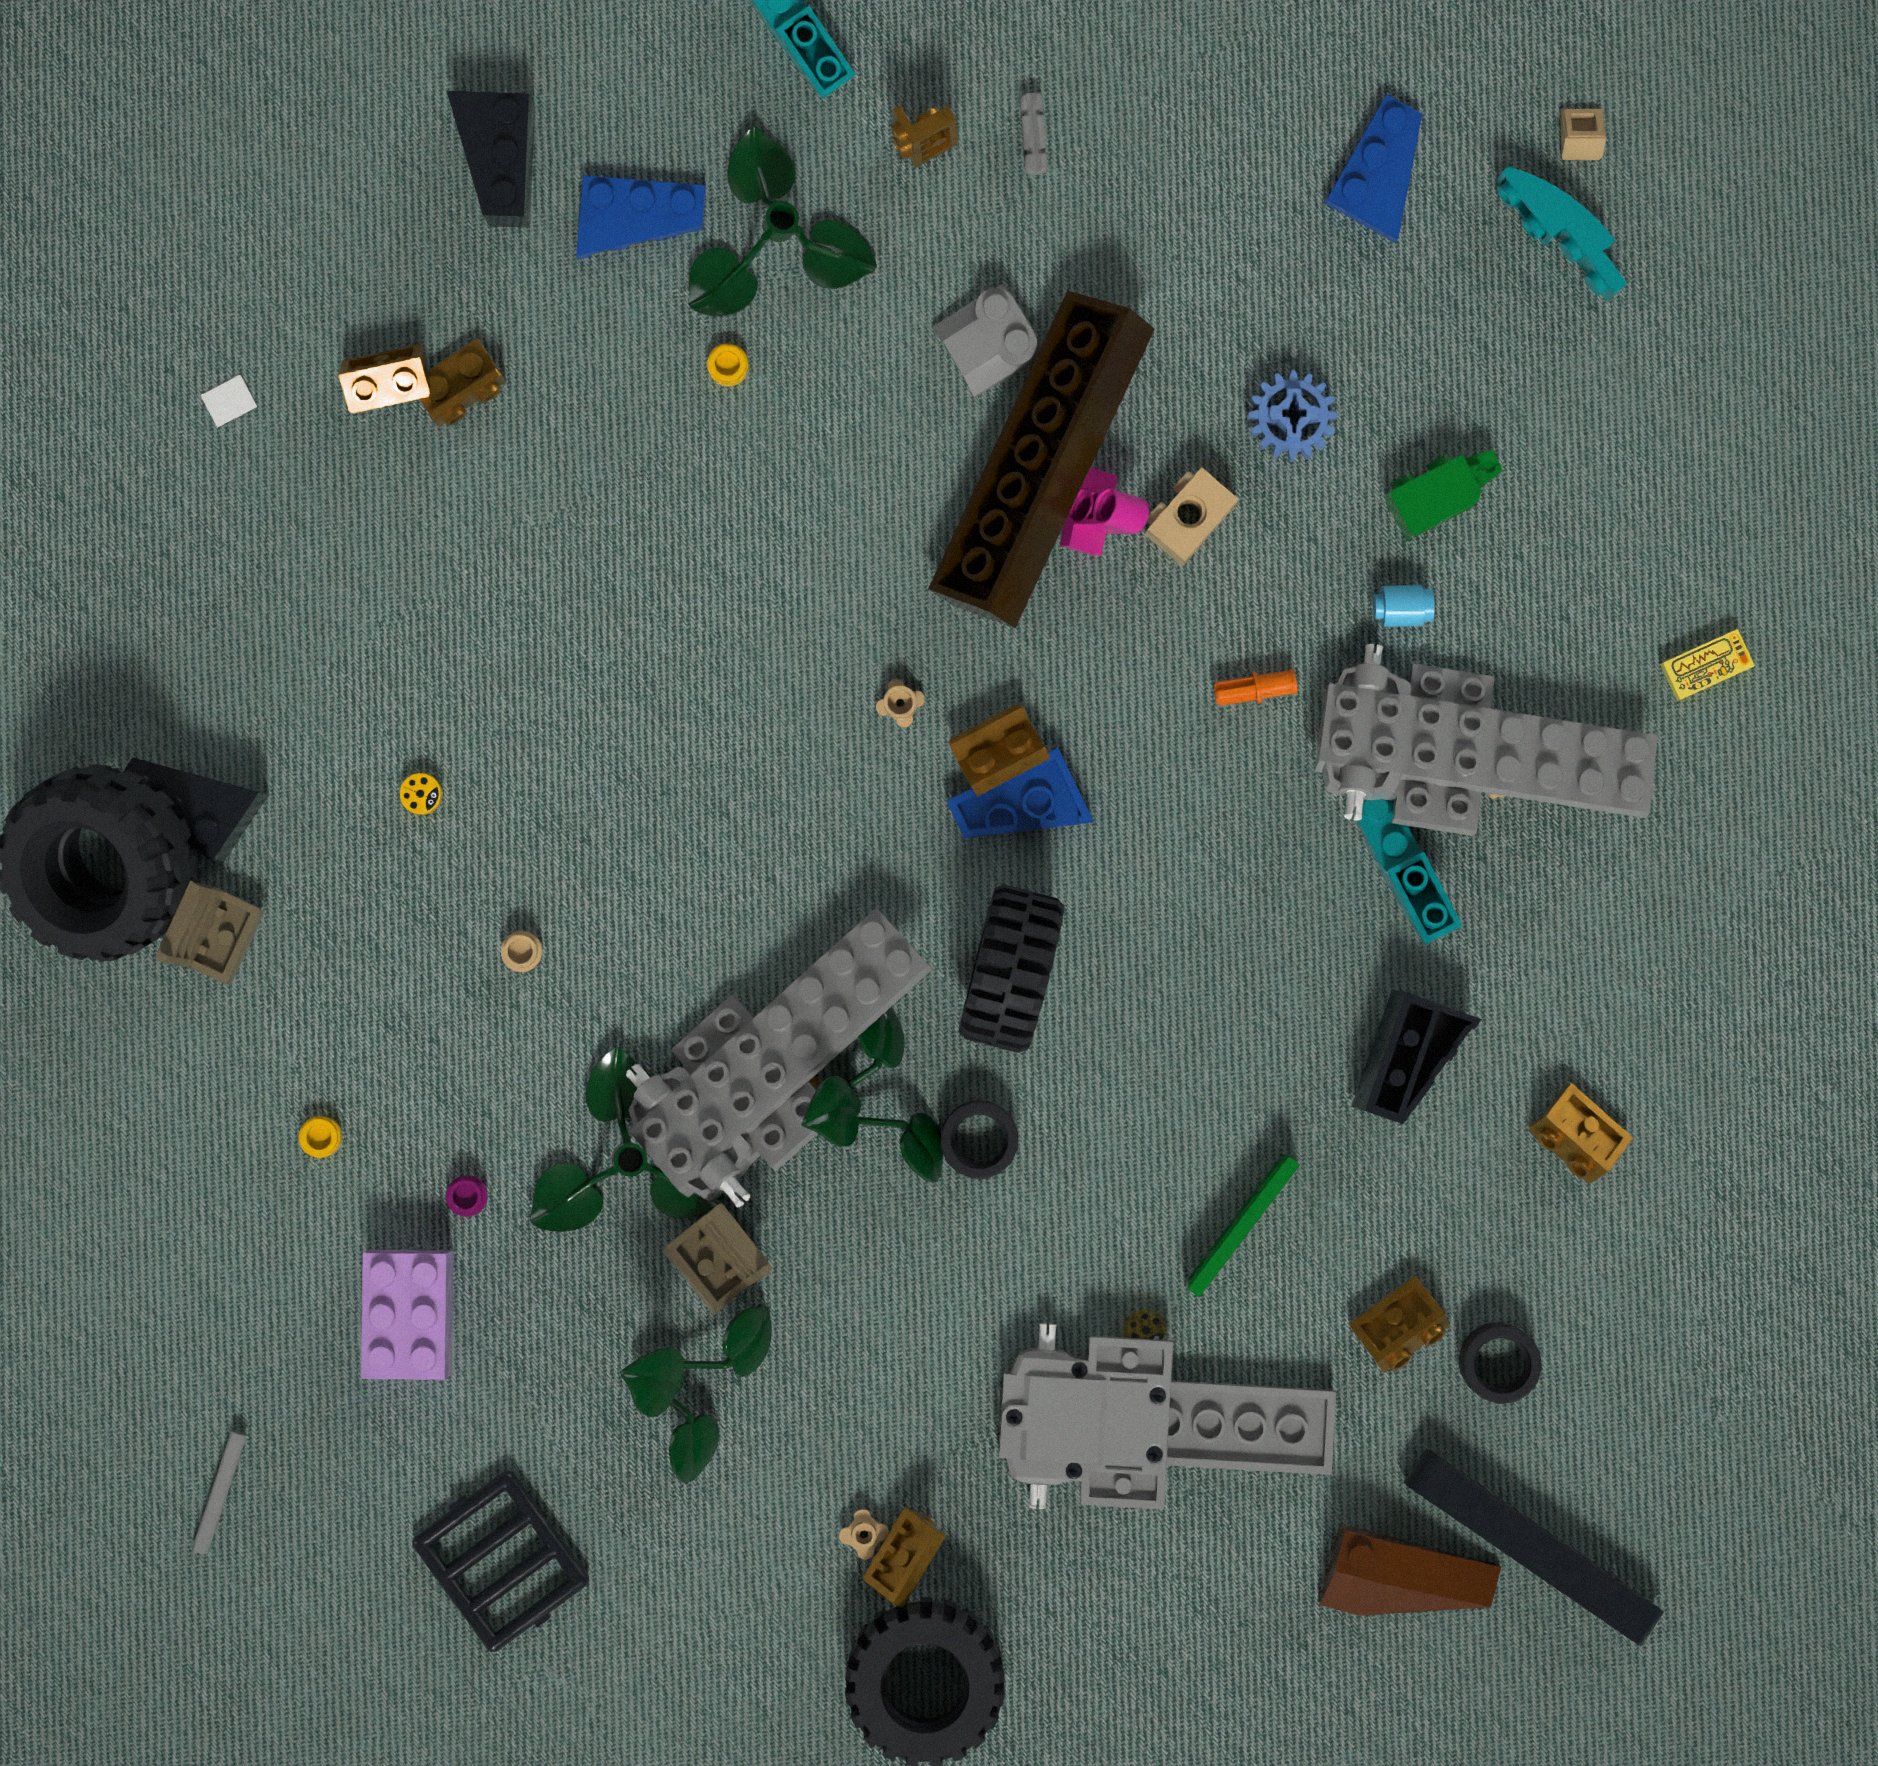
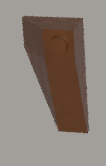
[1319,1523,1501,1616]

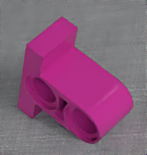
[1060,467,1149,556]

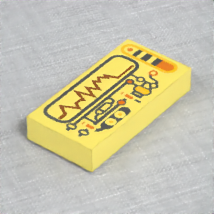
[1660,629,1755,701]

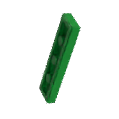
[1185,1154,1300,1297]

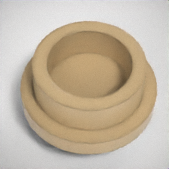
[501,931,543,972]

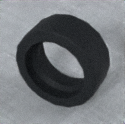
[941,1100,1018,1179]
[1459,1322,1542,1404]

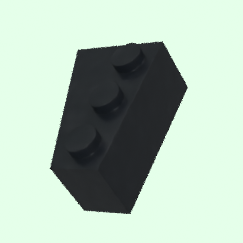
[447,91,535,228]
[122,757,269,863]
[1351,989,1482,1124]

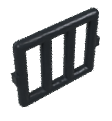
[412,1470,589,1652]

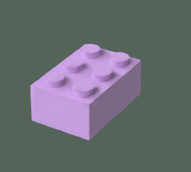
[361,1249,454,1380]

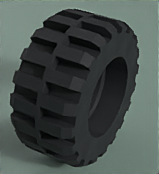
[959,884,1065,1053]
[845,1597,1005,1766]

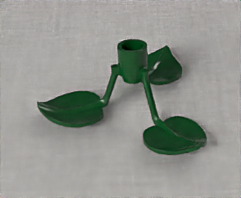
[688,126,877,317]
[801,1008,944,1183]
[530,1047,724,1232]
[620,1303,772,1484]

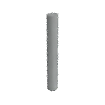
[192,1430,247,1554]

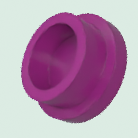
[446,1175,488,1217]

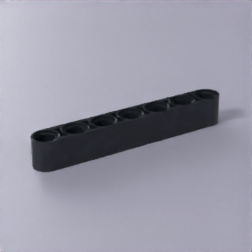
[1403,1448,1664,1646]

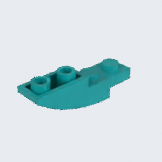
[749,0,856,99]
[1496,167,1628,301]
[1353,799,1463,945]

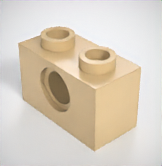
[1145,467,1239,566]

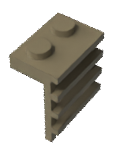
[155,881,265,985]
[662,1203,773,1314]

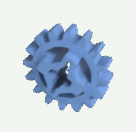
[1247,370,1338,462]

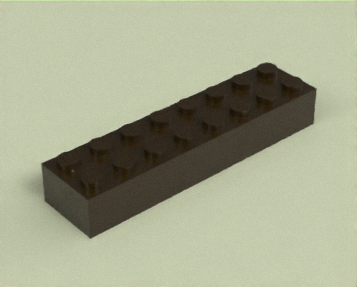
[928,290,1155,628]

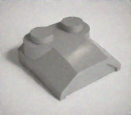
[932,284,1041,398]

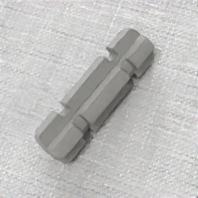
[1020,93,1047,175]

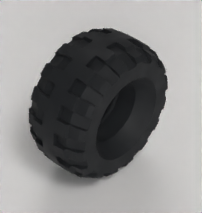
[0,764,197,962]

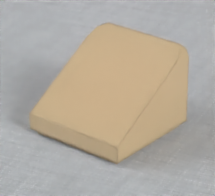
[1560,109,1607,160]

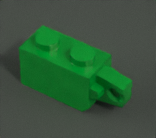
[1384,449,1503,541]

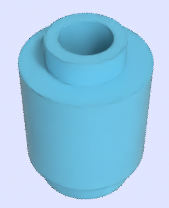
[1373,585,1435,627]

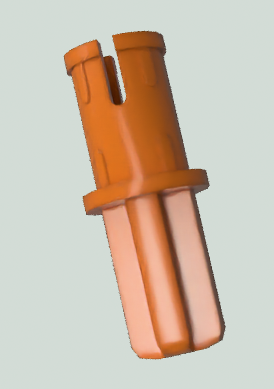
[1214,668,1298,706]

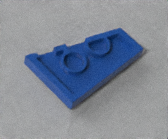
[1325,94,1422,243]
[576,175,707,260]
[946,748,1094,839]

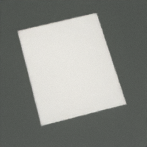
[201,375,257,428]

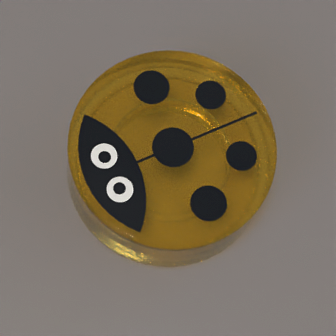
[1124,1308,1167,1340]

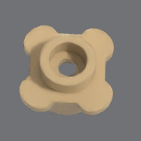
[876,679,925,728]
[839,1509,889,1560]

